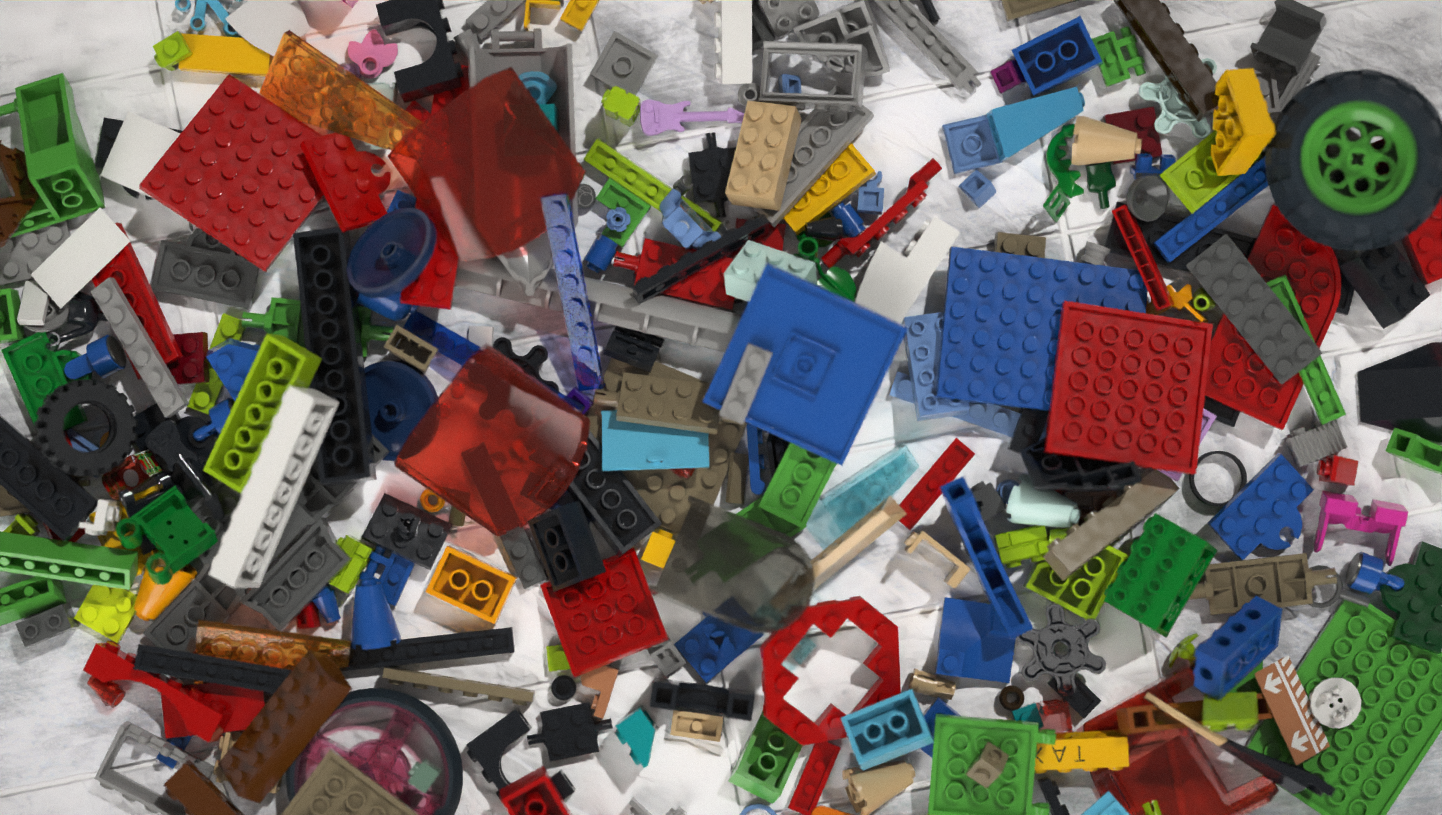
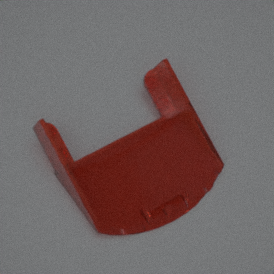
[1083,660,1279,815]

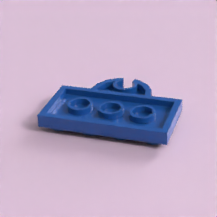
[1207,453,1314,560]

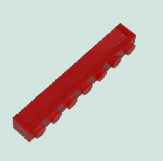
[1112,204,1174,312]

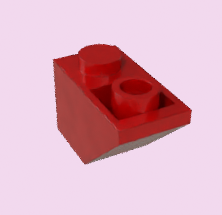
[1317,455,1358,486]

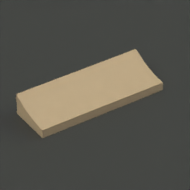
[770,495,907,610]

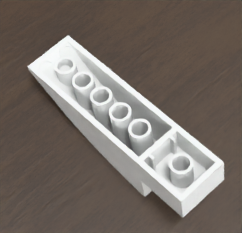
[855,216,960,323]

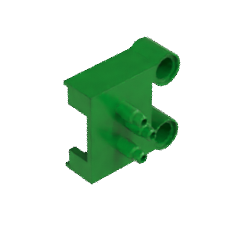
[116,486,218,585]

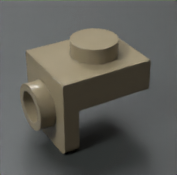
[966,742,1009,788]

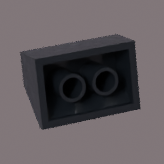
[528,501,606,592]

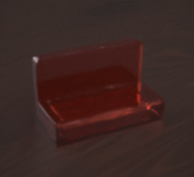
[1037,698,1073,733]

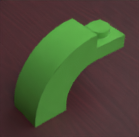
[1386,428,1442,475]

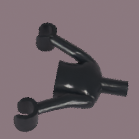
[46,291,108,351]

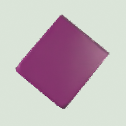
[990,59,1026,94]

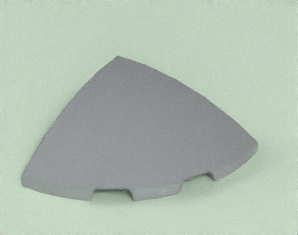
[793,0,890,76]

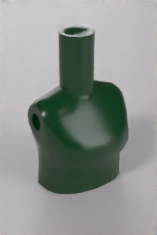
[1085,162,1116,209]

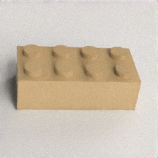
[725,101,802,211]

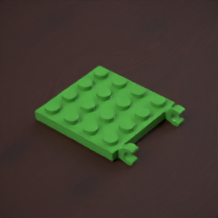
[928,714,1056,815]

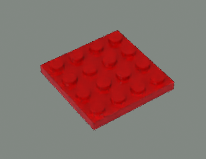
[540,548,669,678]

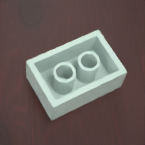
[724,240,817,302]

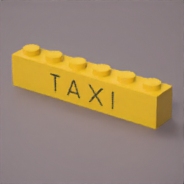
[1034,730,1129,774]

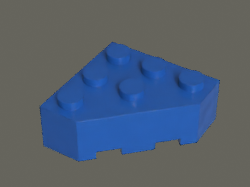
[206,338,261,402]

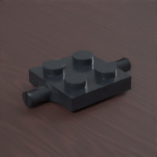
[688,132,736,218]
[527,702,613,762]

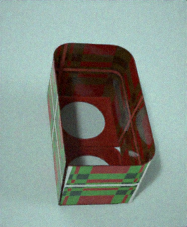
[101,449,163,500]

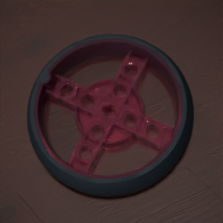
[286,688,463,815]

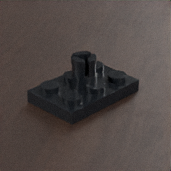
[362,493,453,571]

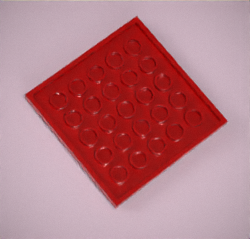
[139,74,325,272]
[1044,301,1213,475]

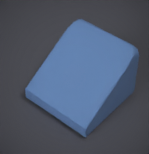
[958,169,997,208]

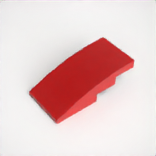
[161,682,265,738]

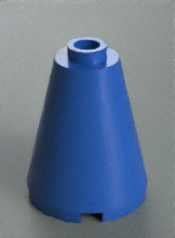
[350,578,401,649]

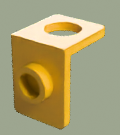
[524,0,561,31]

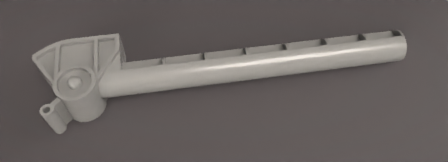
[455,246,742,352]

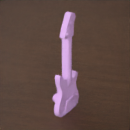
[640,99,744,136]

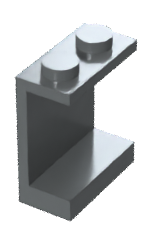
[1250,0,1327,75]

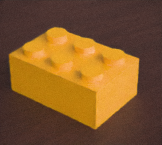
[426,546,518,624]

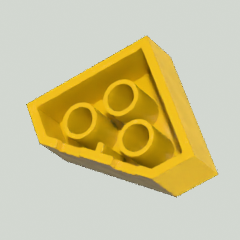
[1211,68,1276,176]

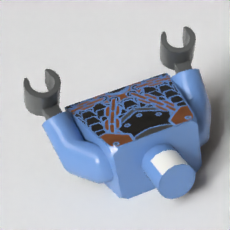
[660,176,736,250]

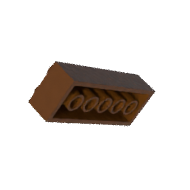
[218,649,352,803]

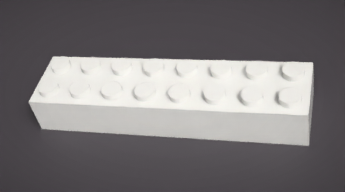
[209,386,339,588]

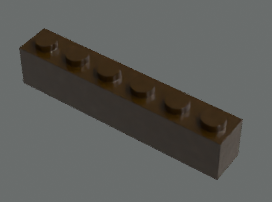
[1114,0,1219,122]

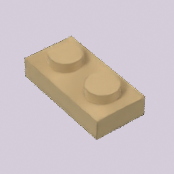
[670,709,724,742]

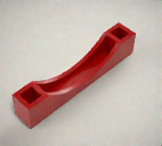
[83,641,232,743]

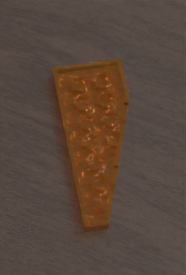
[259,30,451,165]

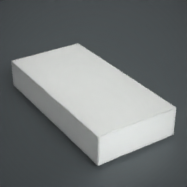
[17,281,50,325]

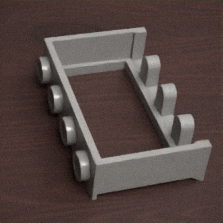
[759,41,867,112]
[94,721,215,815]

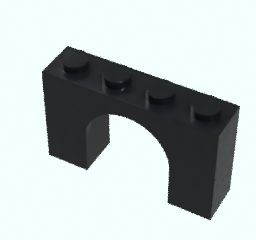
[375,0,464,103]
[649,677,755,721]
[466,707,576,802]

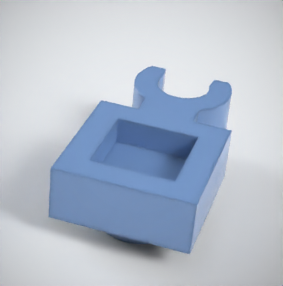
[857,171,884,215]

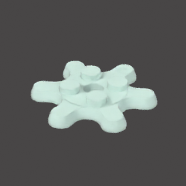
[1139,58,1217,139]

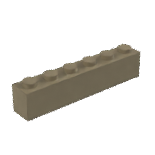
[1043,468,1179,581]

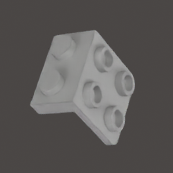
[757,0,820,37]

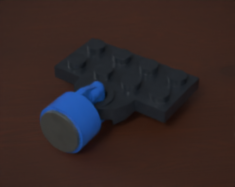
[134,398,235,502]

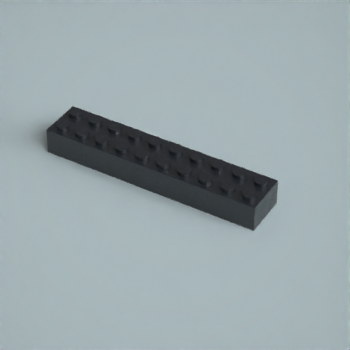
[293,227,377,486]

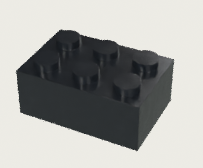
[1339,243,1431,329]

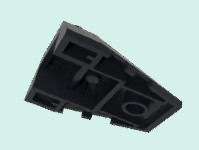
[1357,342,1442,443]
[1020,437,1142,490]

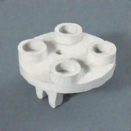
[1309,677,1361,728]

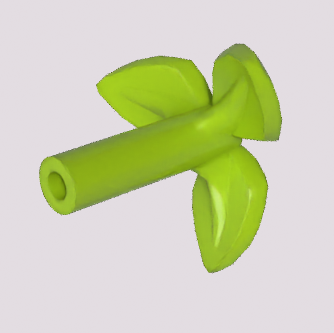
[1168,633,1199,668]

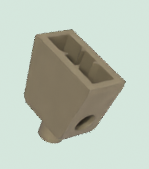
[383,325,438,373]

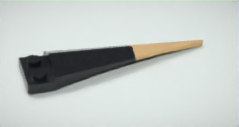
[1144,692,1336,797]

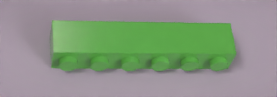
[0,531,138,590]

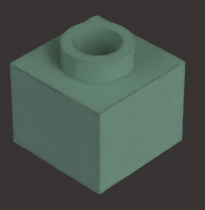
[408,759,442,794]

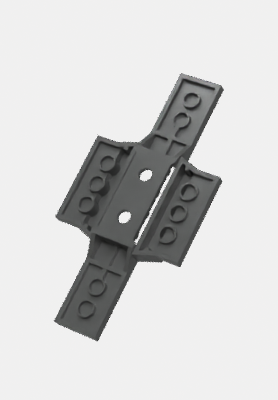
[143,434,390,653]

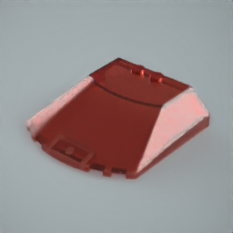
[388,67,586,261]
[394,343,590,537]

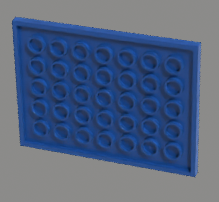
[936,246,1148,411]

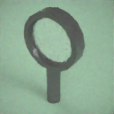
[1309,565,1371,608]

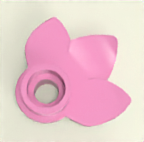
[348,29,398,79]

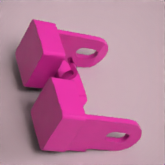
[1314,490,1409,566]

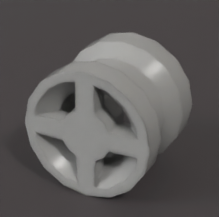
[1080,241,1110,266]

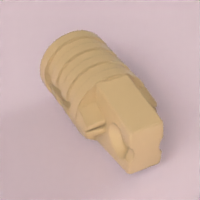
[908,668,956,700]

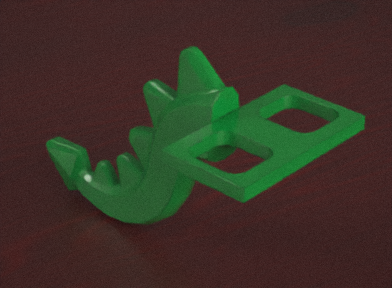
[1043,124,1084,223]

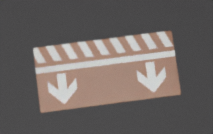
[1254,655,1330,765]

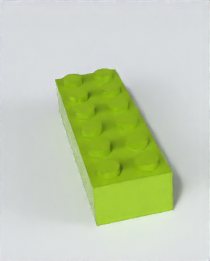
[203,334,322,494]

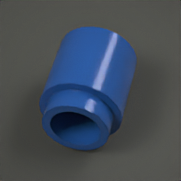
[831,202,866,238]
[584,235,618,273]

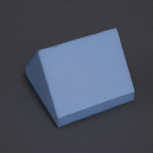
[778,74,801,93]

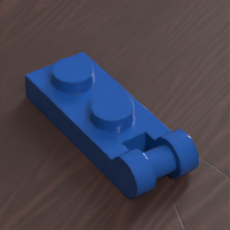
[747,424,766,495]

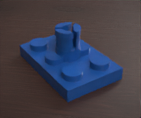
[674,596,764,683]

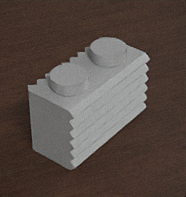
[1285,419,1347,467]

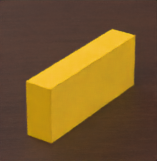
[178,33,273,77]

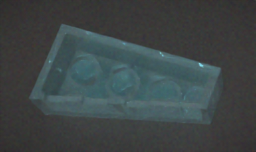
[819,442,920,534]

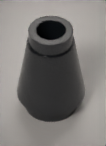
[805,216,843,241]

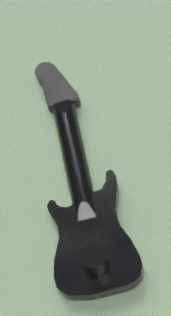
[146,420,224,520]

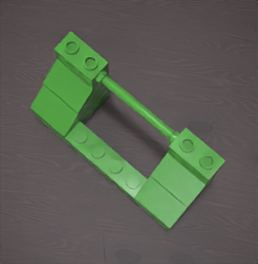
[0,73,105,238]

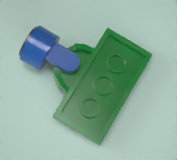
[1,332,126,431]

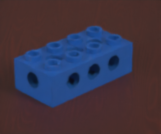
[1193,596,1282,701]

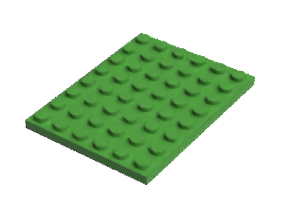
[1245,590,1442,815]

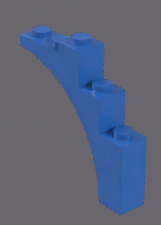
[940,476,1033,639]

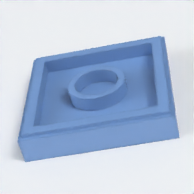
[942,115,1003,174]

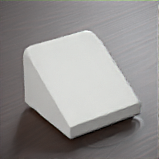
[468,326,494,353]

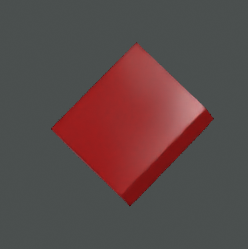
[296,602,321,630]

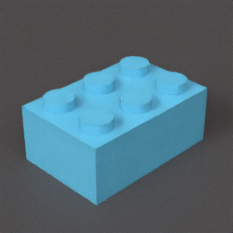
[841,689,934,771]

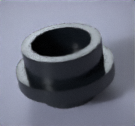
[551,675,577,700]

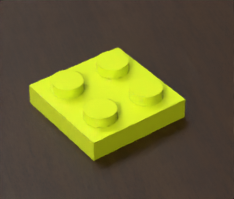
[74,585,137,643]

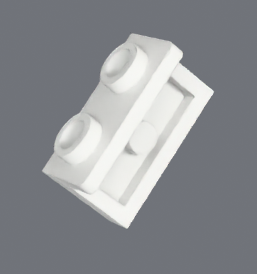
[78,499,122,536]

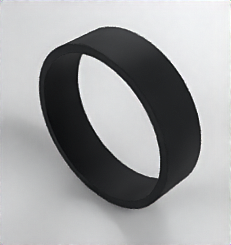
[1189,451,1247,506]

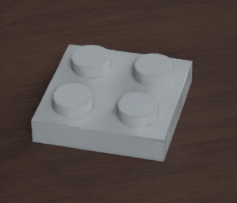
[590,31,658,95]

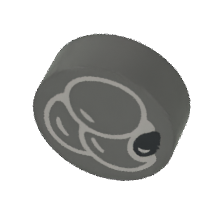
[577,184,596,210]

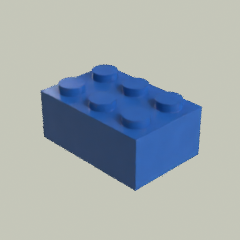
[1012,16,1103,97]

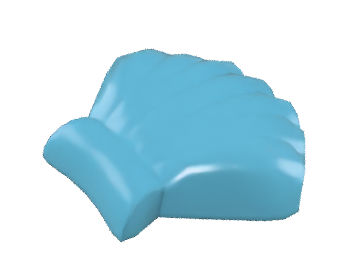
[509,71,557,105]

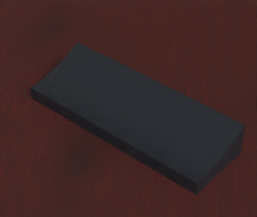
[526,405,662,557]

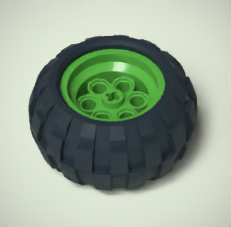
[1265,69,1442,251]

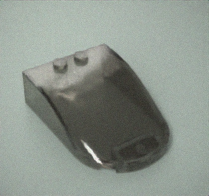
[648,495,815,633]

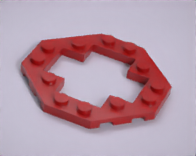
[760,595,901,746]

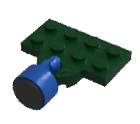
[1346,541,1442,654]

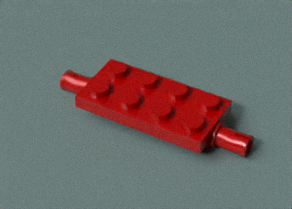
[820,158,942,269]
[613,238,735,311]

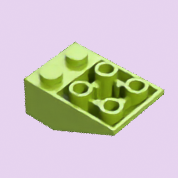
[1203,692,1259,731]

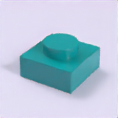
[1011,702,1044,729]

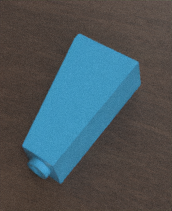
[986,87,1085,162]

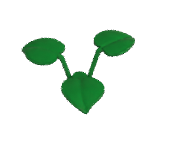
[794,211,857,302]

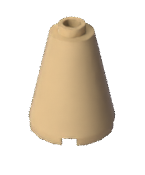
[1072,116,1142,166]
[842,760,916,815]

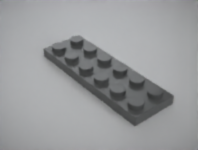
[1186,234,1322,385]

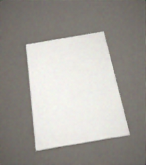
[31,207,130,309]

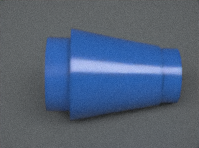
[312,584,341,624]

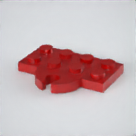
[300,130,391,233]

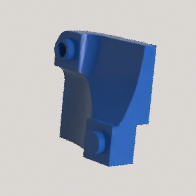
[935,597,1016,683]

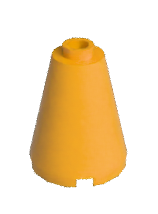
[134,548,197,621]

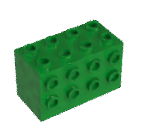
[1103,513,1218,638]

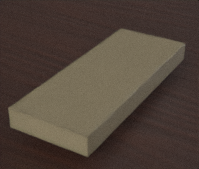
[726,452,748,504]

